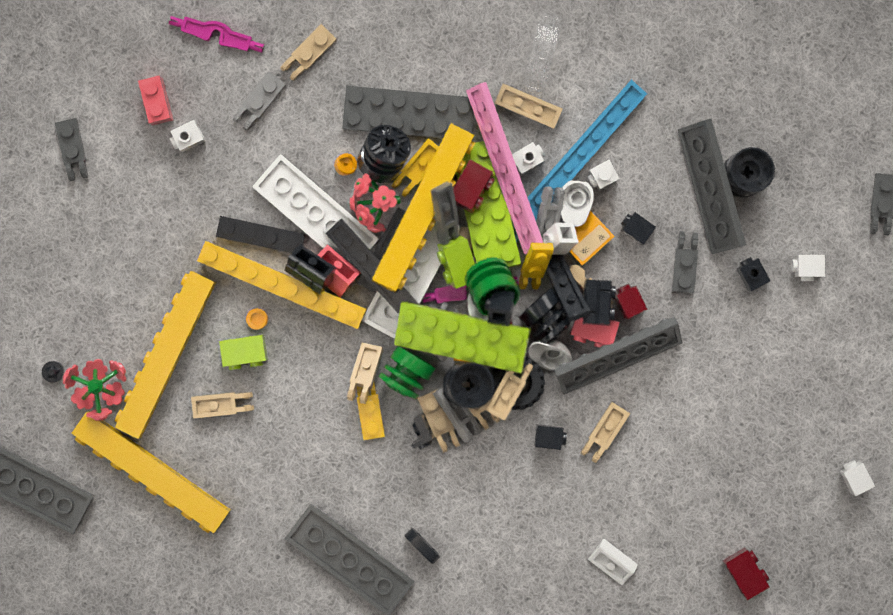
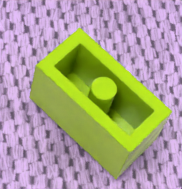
[437,235,475,289]
[219,335,268,370]

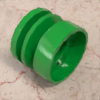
[464,257,520,316]
[378,346,436,400]

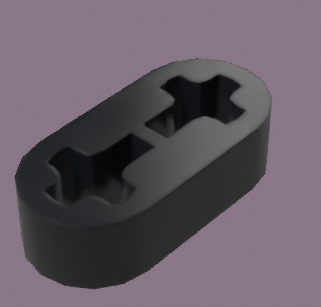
[404,528,441,564]

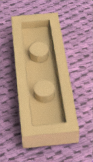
[494,84,562,128]

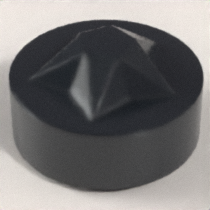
[42,361,65,383]

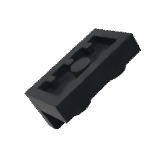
[411,412,434,450]

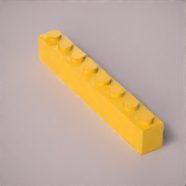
[372,124,475,293]
[197,241,367,329]
[114,271,217,439]
[71,411,231,533]

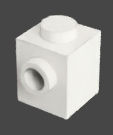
[170,120,206,152]
[512,142,545,175]
[587,160,620,190]
[543,223,579,254]
[791,255,825,281]
[840,460,875,496]

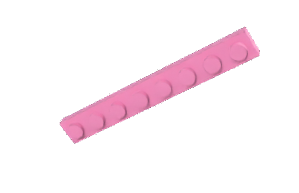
[466,82,543,254]

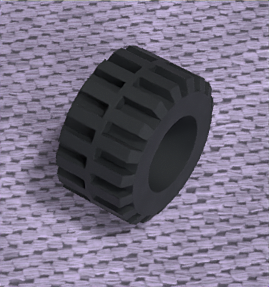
[492,356,545,410]

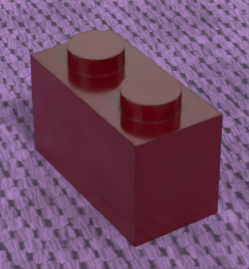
[453,160,495,214]
[615,284,647,319]
[722,547,770,600]

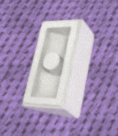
[588,539,637,585]

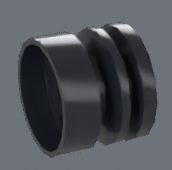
[357,125,411,183]
[724,147,775,198]
[518,287,571,343]
[442,362,495,409]

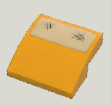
[569,211,615,266]

